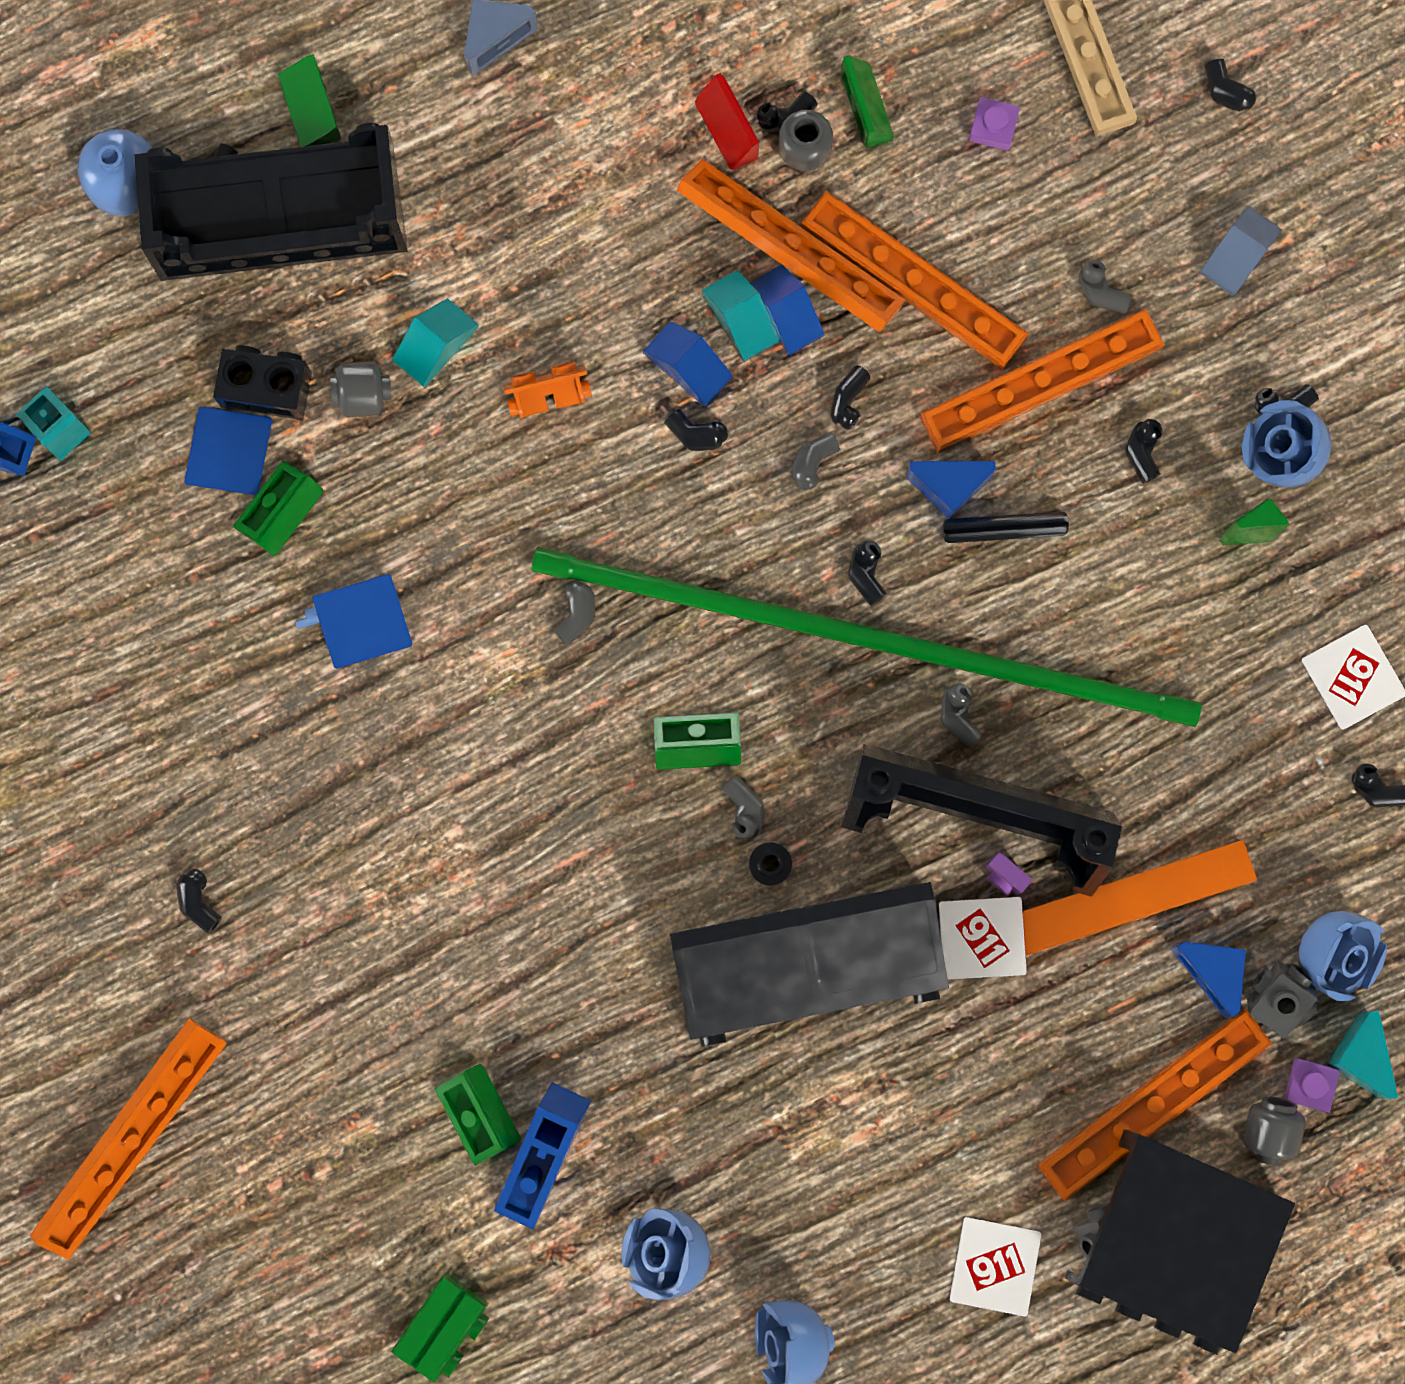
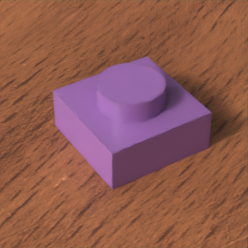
[969,97,1020,151]
[984,851,1033,895]
[1284,1058,1340,1113]

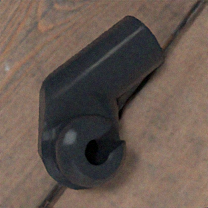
[830,365,870,430]
[176,869,222,934]

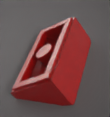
[695,73,759,170]

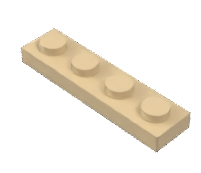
[1043,0,1137,137]

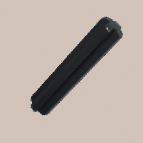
[943,511,1069,543]

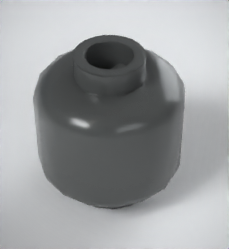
[779,110,833,171]
[330,361,392,418]
[1243,1097,1305,1166]

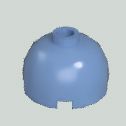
[77,129,153,216]
[1241,400,1332,488]
[1299,911,1387,1001]
[621,1209,711,1300]
[755,1300,834,1384]

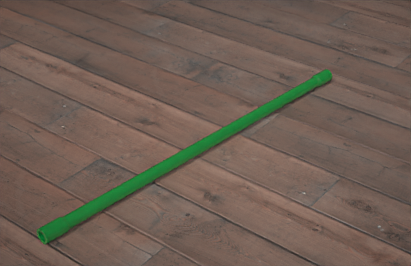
[531,547,1202,727]

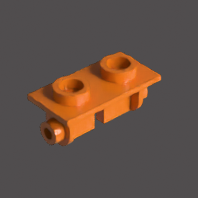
[503,361,592,419]

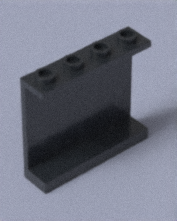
[1064,1129,1295,1355]

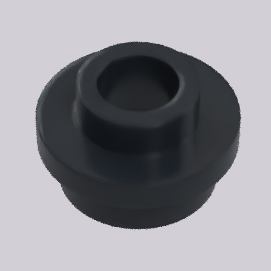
[749,842,792,886]

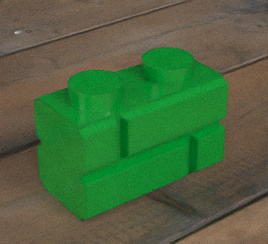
[391,1273,489,1383]

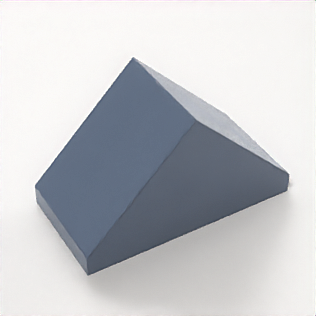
[464,0,538,76]
[1200,206,1282,297]

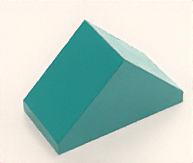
[701,270,779,362]
[392,298,479,388]
[16,386,91,461]
[1327,1010,1399,1099]

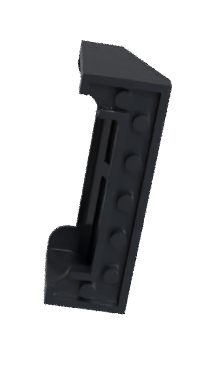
[134,123,408,281]
[841,744,1122,897]
[670,882,949,1047]

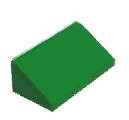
[278,54,342,147]
[840,55,894,148]
[232,460,324,556]
[1219,499,1289,546]
[653,713,741,770]
[434,1064,521,1166]

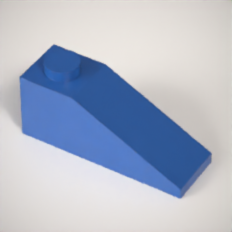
[494,1082,592,1229]

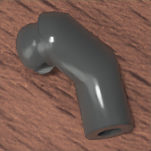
[1079,260,1132,315]
[791,432,840,490]
[553,581,595,646]
[941,683,983,749]
[721,775,764,839]

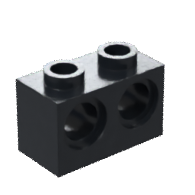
[213,345,312,420]

